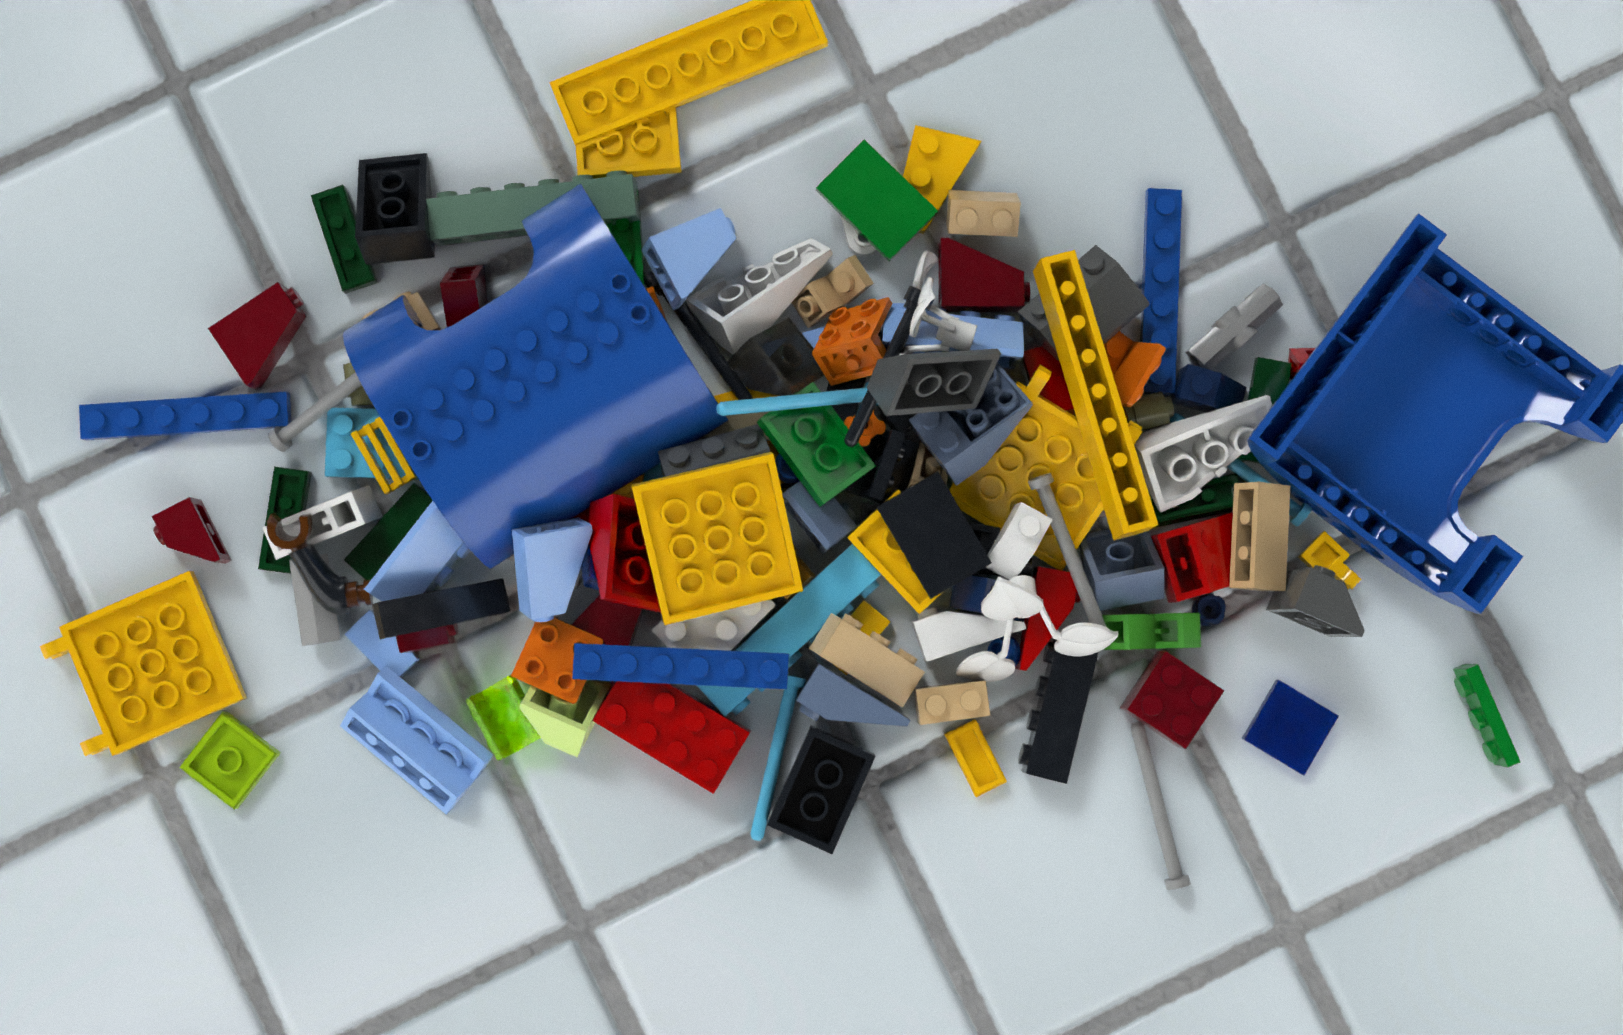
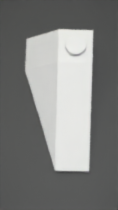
[686,238,833,355]

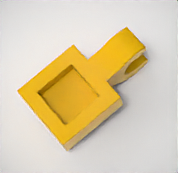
[1298,531,1362,590]

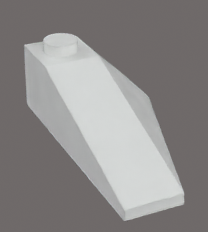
[1134,395,1272,512]

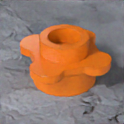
[844,410,886,447]

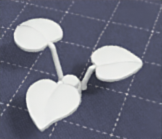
[900,251,977,355]
[956,575,1118,682]

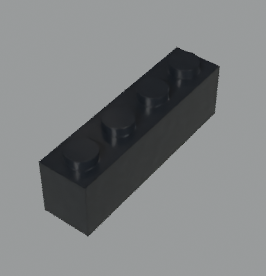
[1018,639,1099,784]

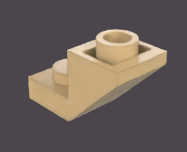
[792,255,874,328]

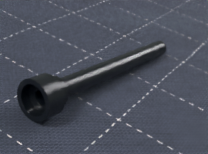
[644,271,753,400]
[844,286,934,447]

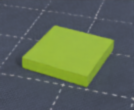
[179,711,281,810]

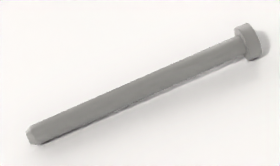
[268,372,362,452]
[1028,473,1107,627]
[1131,721,1191,890]

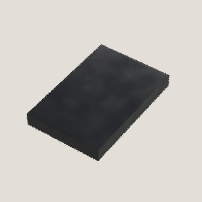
[876,471,992,599]

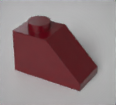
[152,497,232,564]
[396,624,458,653]

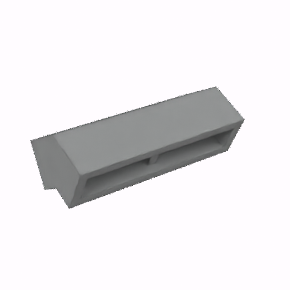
[289,554,341,646]

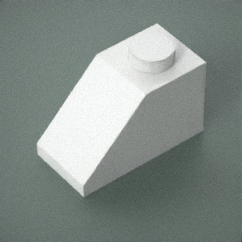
[985,502,1053,580]

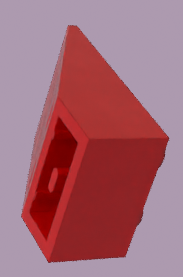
[1151,512,1233,603]

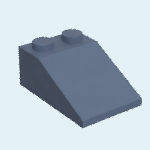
[796,663,911,727]

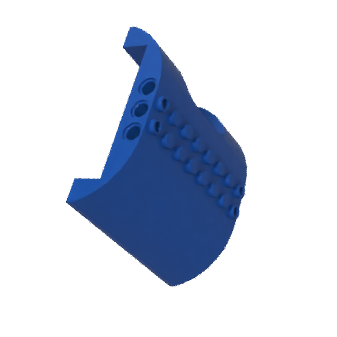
[343,184,729,569]
[1247,213,1623,614]

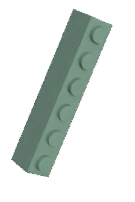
[426,170,641,246]

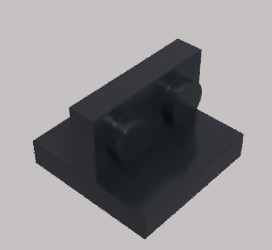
[844,424,920,504]

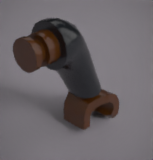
[267,513,373,615]

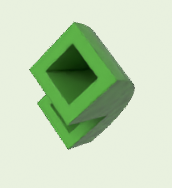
[1102,613,1201,650]

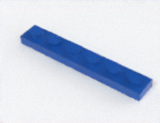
[1140,188,1182,395]
[79,391,292,441]
[572,643,789,689]

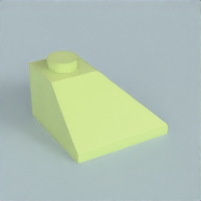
[519,680,611,757]

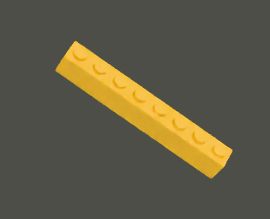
[1033,250,1158,541]

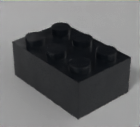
[767,725,876,854]

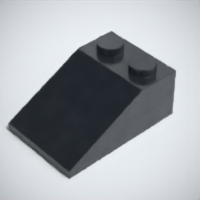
[355,153,435,265]

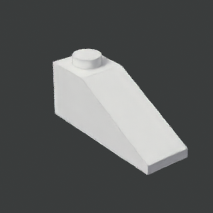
[262,485,383,560]
[911,607,1026,662]

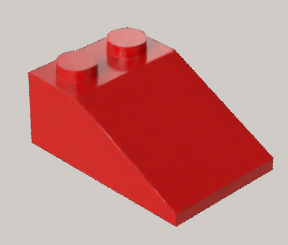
[589,494,661,613]

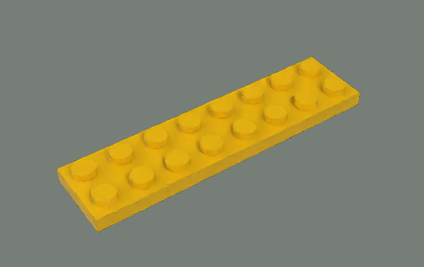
[549,0,828,146]

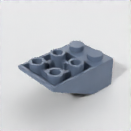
[909,362,1033,486]

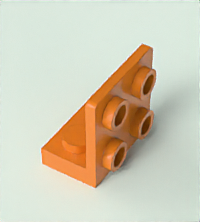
[811,297,892,386]
[1104,331,1166,408]
[511,616,604,704]

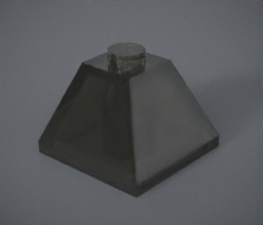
[727,317,825,396]

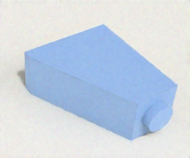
[641,208,736,310]
[512,517,592,622]

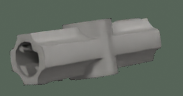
[1185,283,1283,370]

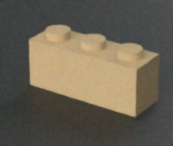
[1229,482,1290,591]
[809,613,925,708]

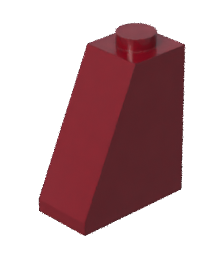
[938,238,1030,312]
[440,264,488,327]
[208,282,307,390]
[571,595,645,683]

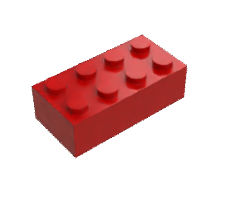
[592,681,751,794]

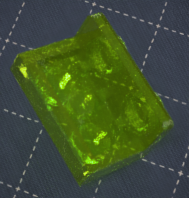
[466,675,541,761]

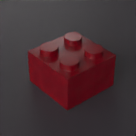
[1120,650,1225,749]

